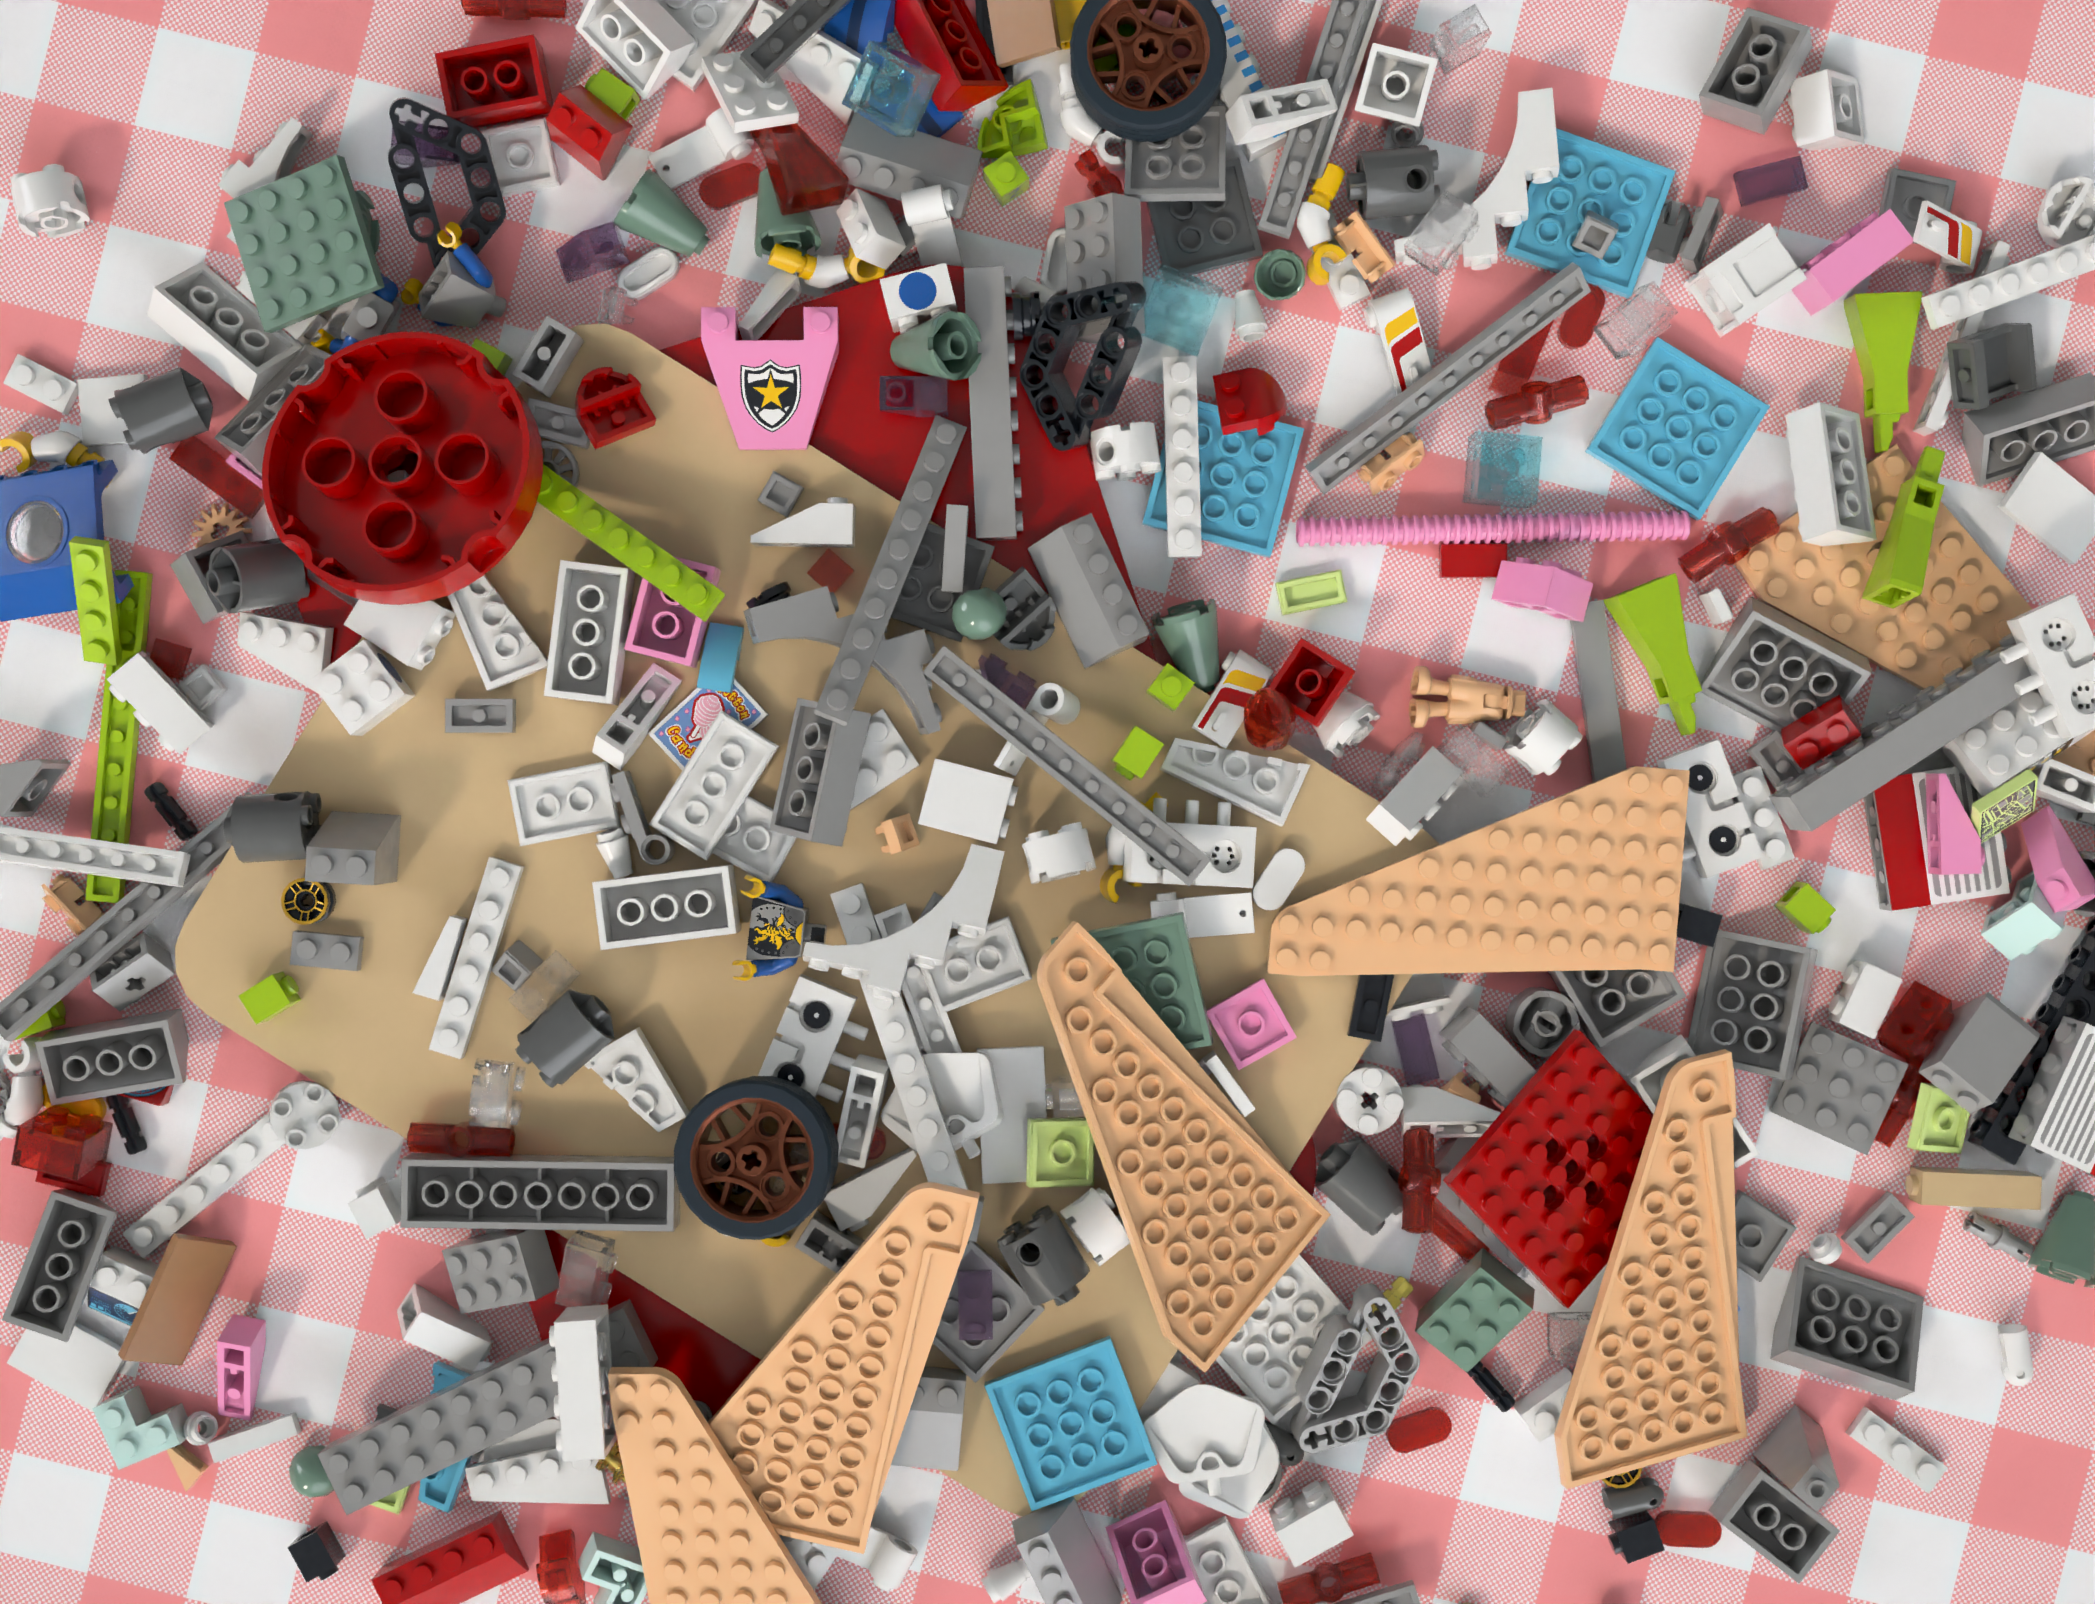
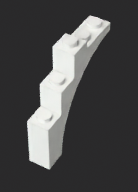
[1394,88,1559,270]
[217,117,328,345]
[802,844,1004,1001]

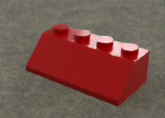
[894,0,1009,111]
[371,1510,529,1604]

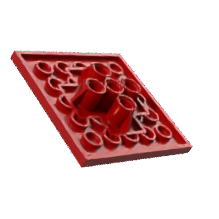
[1443,1029,1653,1309]

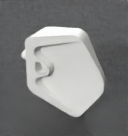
[881,1052,1003,1159]
[1143,1384,1265,1497]
[1179,1396,1280,1519]

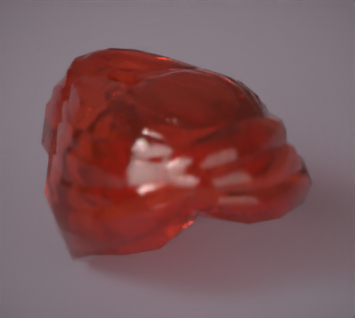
[1243,688,1296,751]

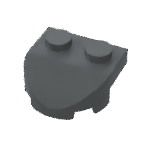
[993,567,1057,651]

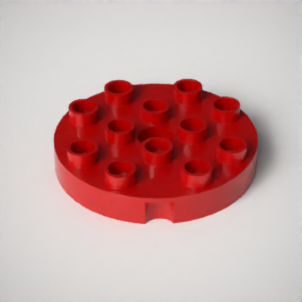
[262,331,543,605]

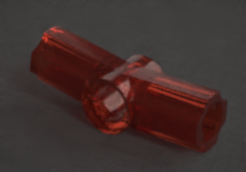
[461,0,567,20]
[1678,507,1780,584]
[1398,1128,1441,1234]

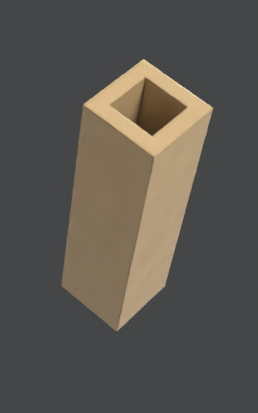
[1905,1166,2042,1210]

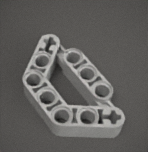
[1290,1283,1420,1454]

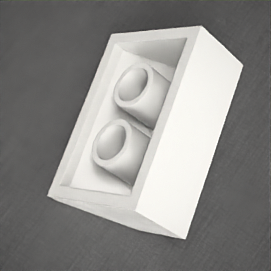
[575,0,696,100]

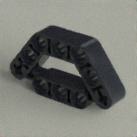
[388,97,506,269]
[1019,281,1146,451]

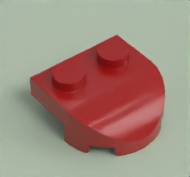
[575,367,656,450]
[1213,368,1287,436]

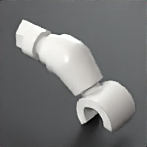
[1058,63,1125,171]
[0,1037,44,1141]

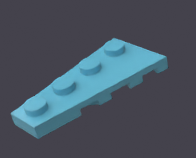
[418,1361,472,1513]

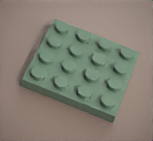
[224,155,385,333]
[1051,912,1214,1050]

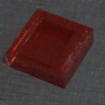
[807,548,854,594]

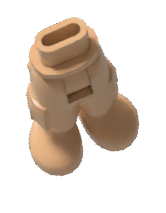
[1409,666,1526,728]

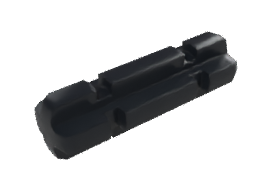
[144,782,198,841]
[106,1095,147,1155]
[1467,1361,1515,1412]

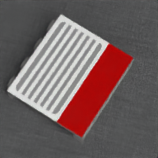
[1863,766,2012,911]
[2008,1016,2095,1178]

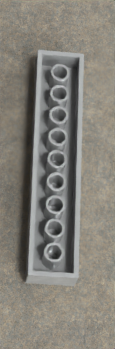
[1768,633,2031,831]
[317,1299,658,1515]

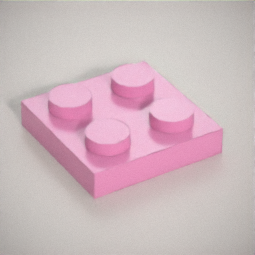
[1206,978,1297,1070]

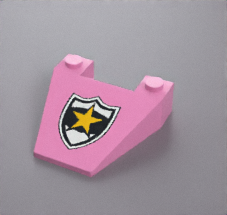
[701,307,839,450]

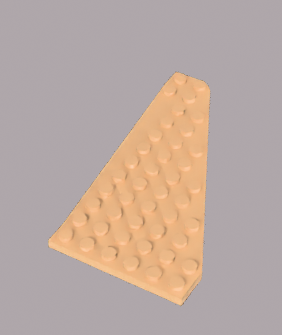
[1730,444,2095,776]
[1267,766,1690,976]
[1037,921,1331,1373]
[1554,1049,1748,1489]
[708,1182,980,1554]
[608,1367,822,1604]

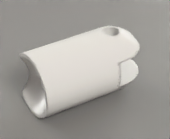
[1998,1324,2034,1386]

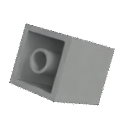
[305,811,401,885]
[1919,992,2040,1114]

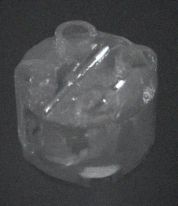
[469,1058,526,1129]

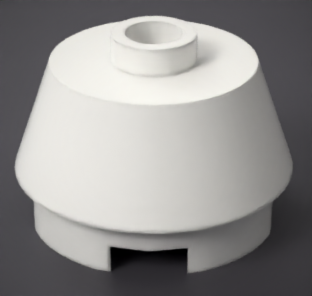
[1314,691,1380,758]

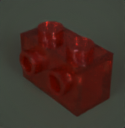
[1877,980,1954,1064]

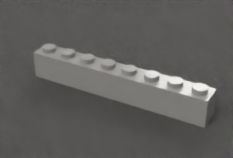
[963,266,1023,541]

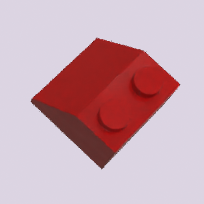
[546,84,633,181]
[1264,638,1356,728]

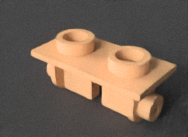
[1332,210,1396,283]
[1357,432,1425,496]
[41,874,104,936]

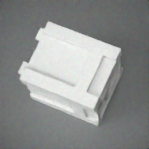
[1683,223,1807,338]

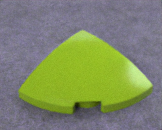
[977,79,1048,158]

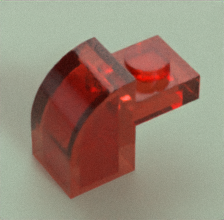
[536,1529,586,1604]

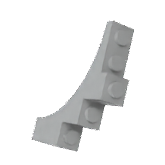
[743,586,942,735]

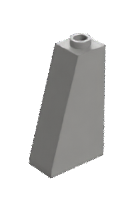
[1753,1405,1839,1512]

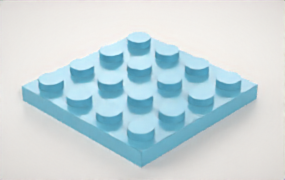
[1504,128,1676,299]
[1585,337,1770,521]
[1142,400,1304,558]
[984,1336,1157,1511]

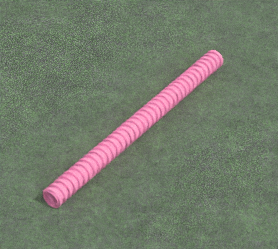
[1296,510,1691,547]

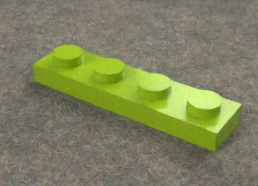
[69,536,122,666]

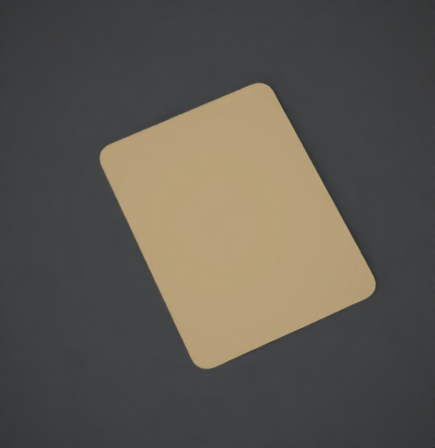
[175,323,1439,1517]

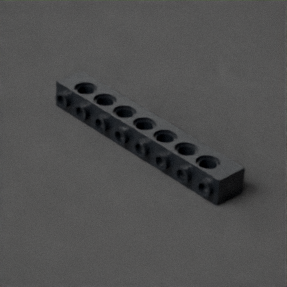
[1967,917,2095,1165]

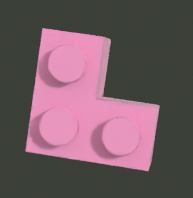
[1491,557,1593,622]

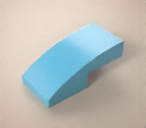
[697,622,744,693]

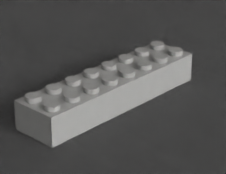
[400,1153,680,1232]

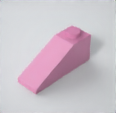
[1926,773,1985,875]
[2021,806,2095,913]
[217,1314,266,1421]

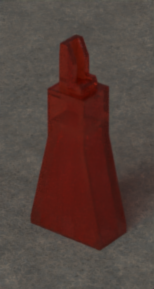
[750,123,849,216]

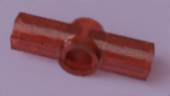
[1484,375,1589,431]
[1874,1048,1931,1148]
[407,1121,516,1157]
[1277,1552,1381,1604]

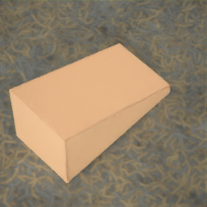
[167,1444,209,1492]

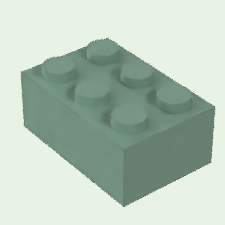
[1415,1248,1535,1373]

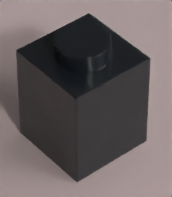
[1677,903,1723,947]
[1607,1511,1665,1564]
[287,1521,346,1582]

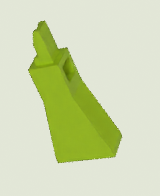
[1844,291,1922,453]
[1862,446,1945,609]
[1604,573,1702,736]

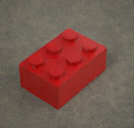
[434,34,554,128]

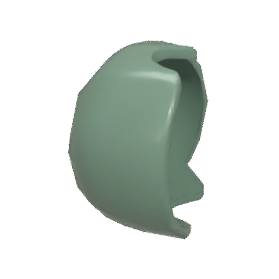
[1254,249,1306,301]
[951,587,1007,640]
[289,1445,335,1498]

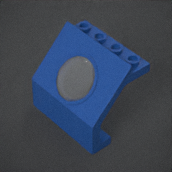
[0,459,134,622]

